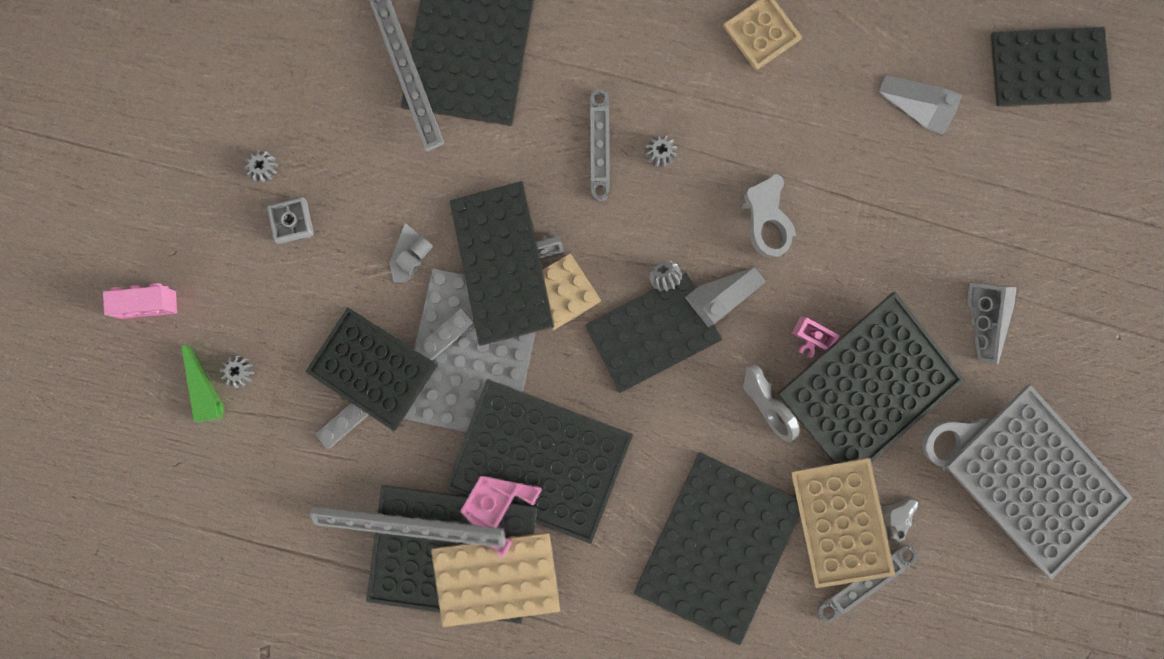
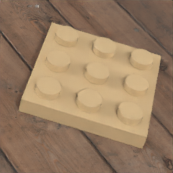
[723,0,802,71]
[543,253,601,331]

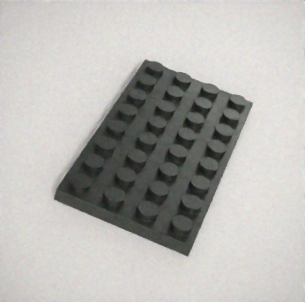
[450,181,555,346]

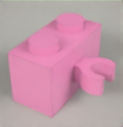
[791,317,840,358]

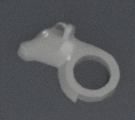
[741,174,796,258]
[743,364,800,442]
[922,417,991,471]
[880,496,919,542]

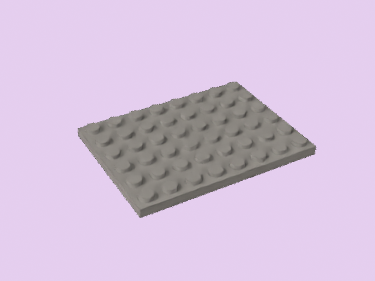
[404,269,536,432]
[945,385,1132,580]

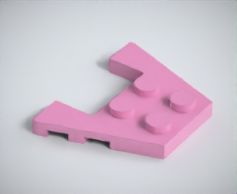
[461,476,542,558]

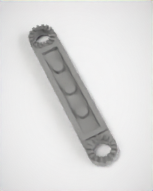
[590,89,610,201]
[817,545,918,622]

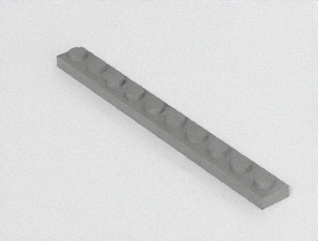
[369,0,445,151]
[315,309,474,449]
[310,507,506,548]

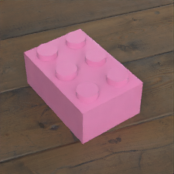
[103,283,177,319]

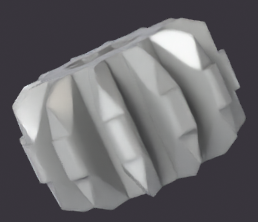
[645,135,677,167]
[244,150,278,183]
[649,260,682,292]
[220,355,254,388]

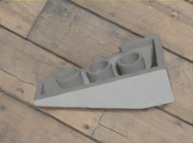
[878,75,962,136]
[685,267,766,328]
[967,283,1017,364]

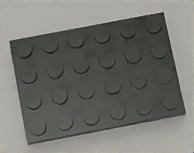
[991,27,1111,107]
[585,273,722,393]
[305,307,438,431]

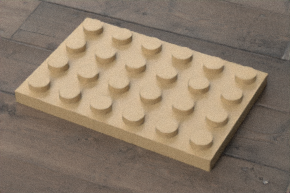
[791,457,895,588]
[431,532,560,627]

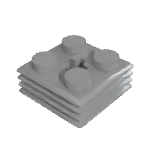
[267,197,314,244]

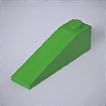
[181,345,224,422]

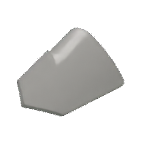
[389,224,433,283]

